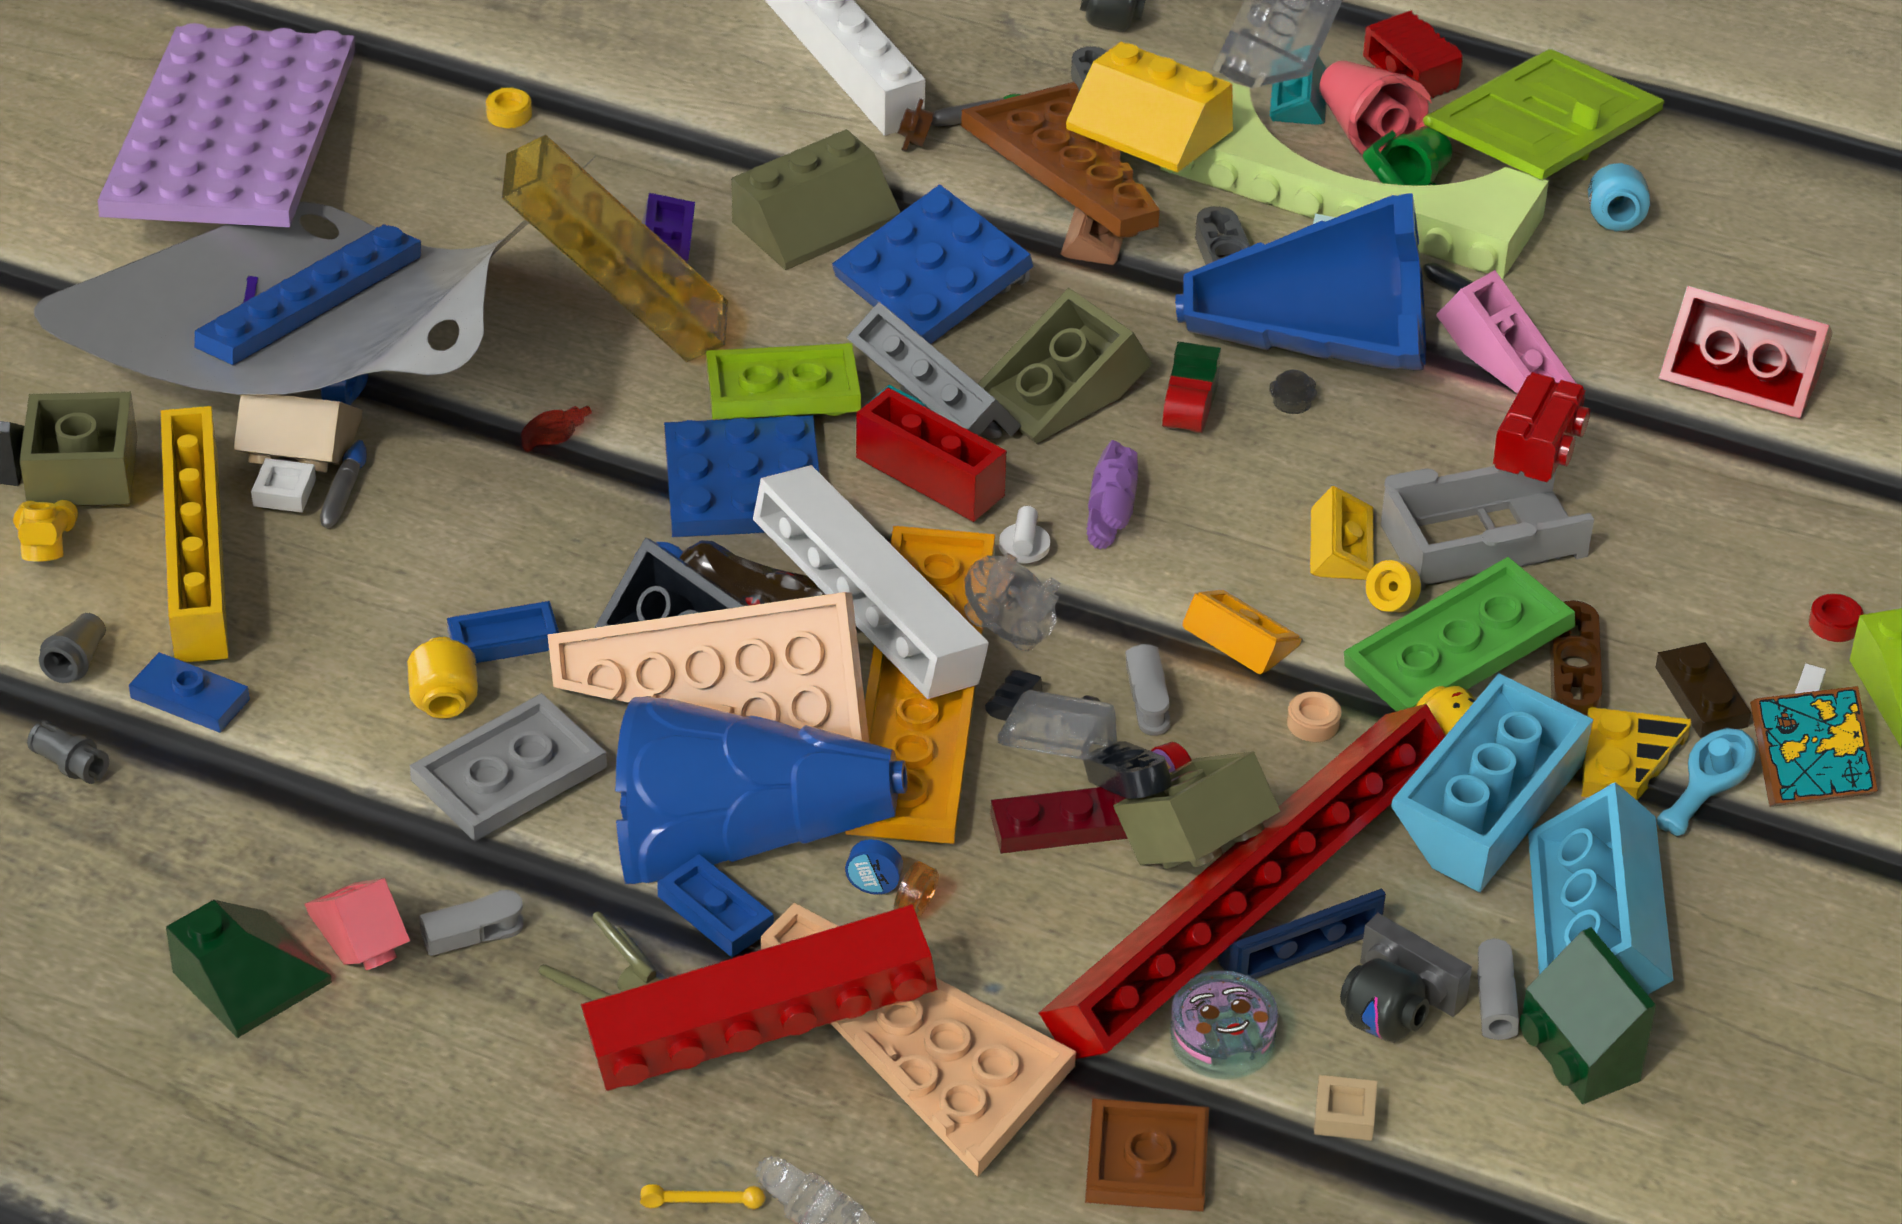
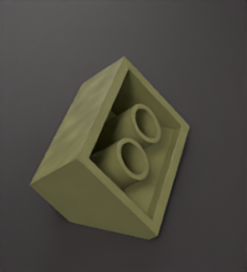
[731,129,900,271]

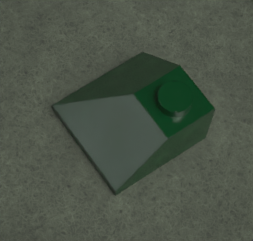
[166,899,332,1038]

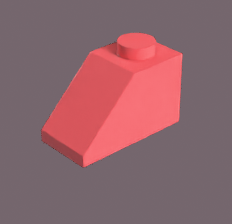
[304,878,410,970]

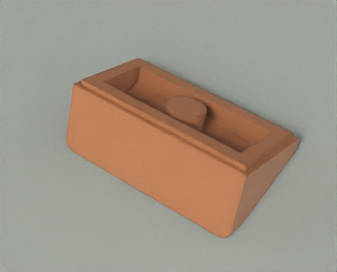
[1061,207,1124,265]

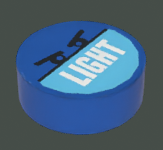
[845,839,903,895]

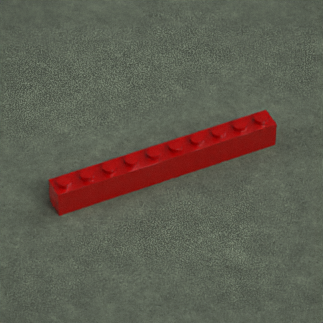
[1038,703,1446,1059]

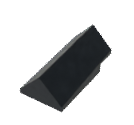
[595,537,750,628]

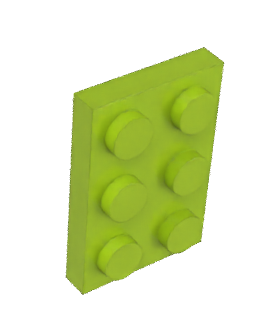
[706,343,861,419]

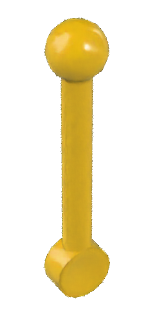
[640,1184,766,1209]

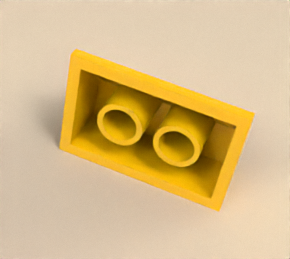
[1066,42,1233,173]

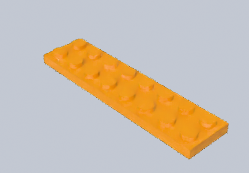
[845,526,995,844]

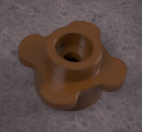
[897,98,934,151]

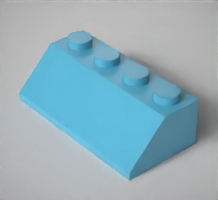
[1391,673,1593,893]
[1528,782,1674,995]

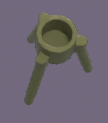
[538,912,667,1000]

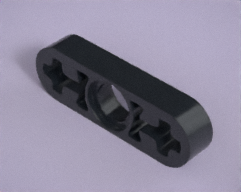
[1082,741,1172,799]

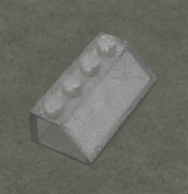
[1212,0,1343,88]

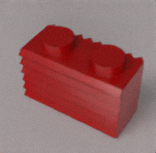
[1363,10,1463,99]

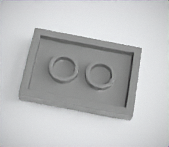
[410,693,607,841]

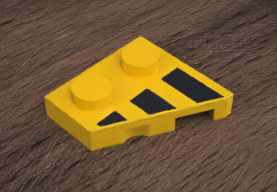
[1581,707,1691,800]

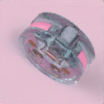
[1170,970,1278,1079]

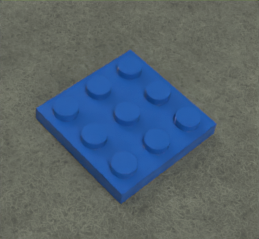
[832,184,1033,344]
[664,415,820,537]

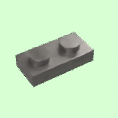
[1360,913,1472,1017]

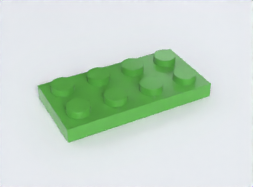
[1344,557,1575,711]

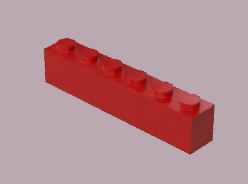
[581,904,938,1091]

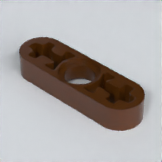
[1550,600,1602,716]

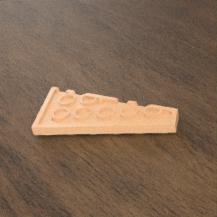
[548,592,869,743]
[761,903,1076,1177]

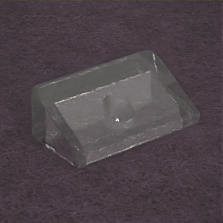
[998,690,1117,760]

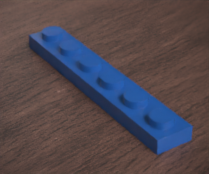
[194,224,421,365]

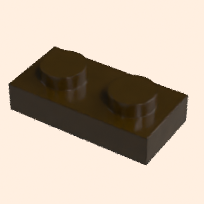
[1655,642,1751,738]

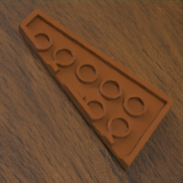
[961,82,1160,238]

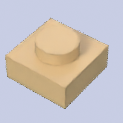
[1314,1075,1377,1141]

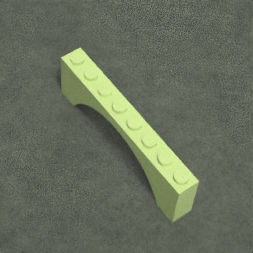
[1160,79,1549,279]

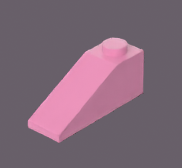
[1436,270,1577,394]

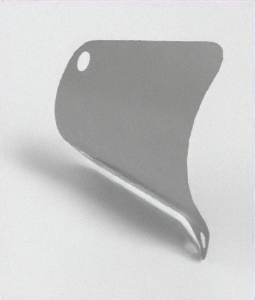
[34,156,596,395]

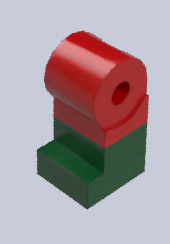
[1162,341,1221,433]

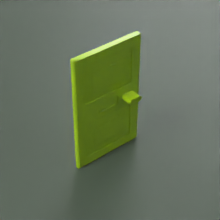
[1423,49,1665,180]

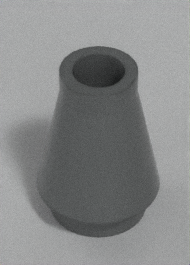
[39,613,106,683]

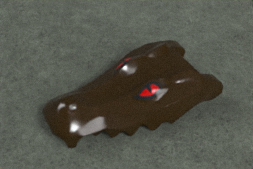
[679,540,858,630]

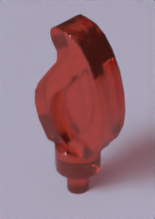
[521,405,592,452]

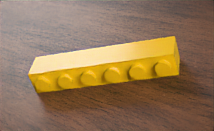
[160,406,229,662]

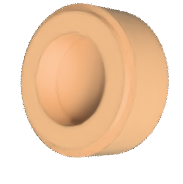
[1287,692,1341,742]

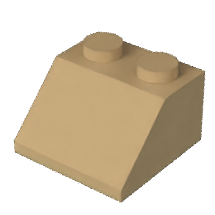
[233,394,363,473]

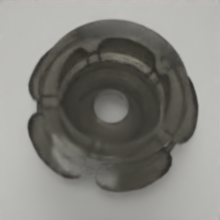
[1269,370,1318,414]

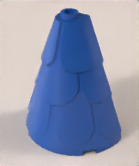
[1175,193,1426,371]
[615,696,907,884]

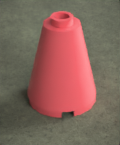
[1320,60,1432,156]

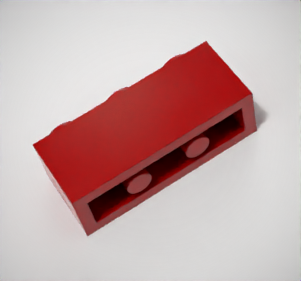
[856,387,1007,522]

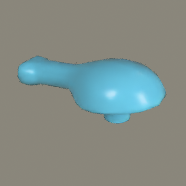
[1656,728,1757,836]

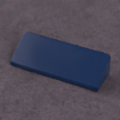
[1217,888,1386,985]

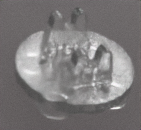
[964,553,1061,651]

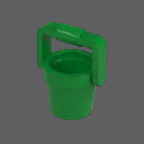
[1363,126,1453,186]

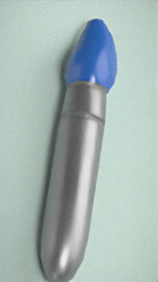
[320,440,367,528]

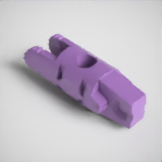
[1086,440,1138,550]

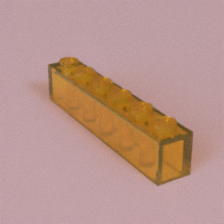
[502,135,728,362]

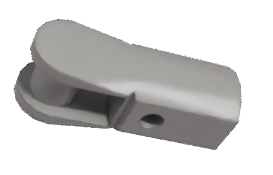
[1125,644,1170,736]
[419,890,523,956]
[1477,939,1519,1040]

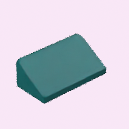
[1269,48,1327,125]

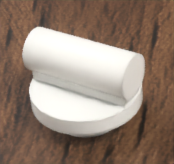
[999,506,1050,564]

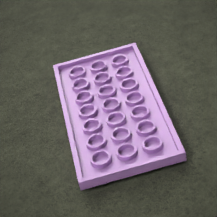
[98,23,355,227]

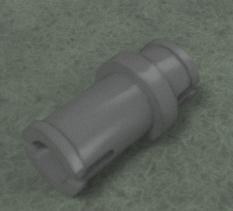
[27,720,109,784]

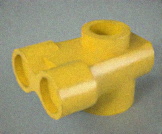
[13,500,78,562]

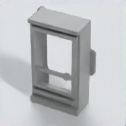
[1380,466,1594,590]

